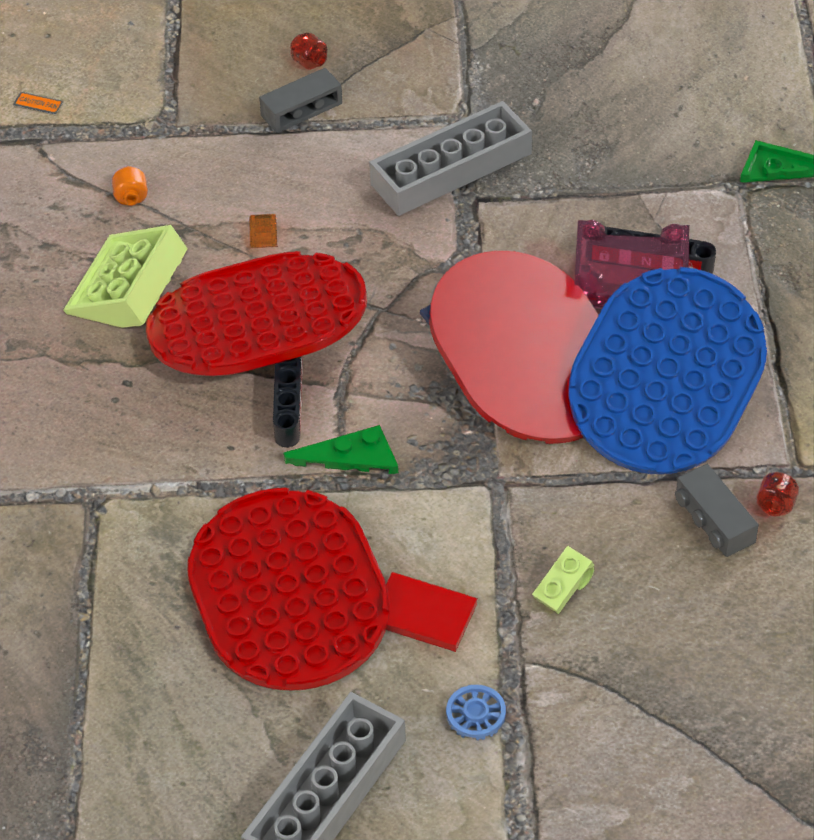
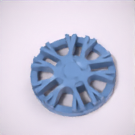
[446,685,506,740]

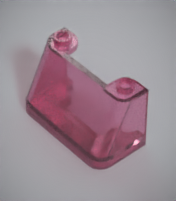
[574,220,690,308]

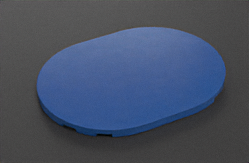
[569,267,767,474]

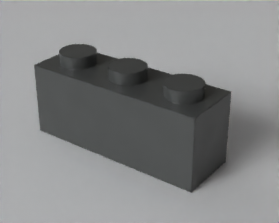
[259,68,342,133]
[675,463,759,557]

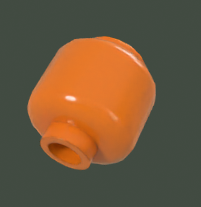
[112,166,148,206]

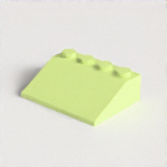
[64,225,188,328]

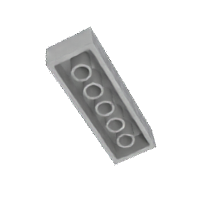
[369,101,532,216]
[241,692,406,840]

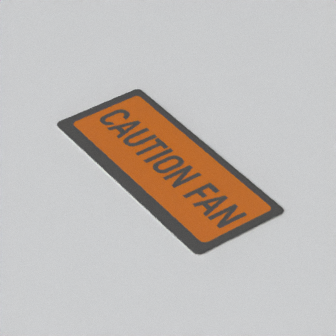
[13,92,63,115]

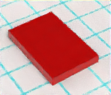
[386,572,478,652]

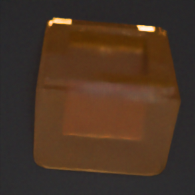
[249,214,278,248]

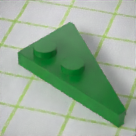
[740,140,814,183]
[283,425,399,474]

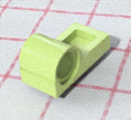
[532,546,594,614]

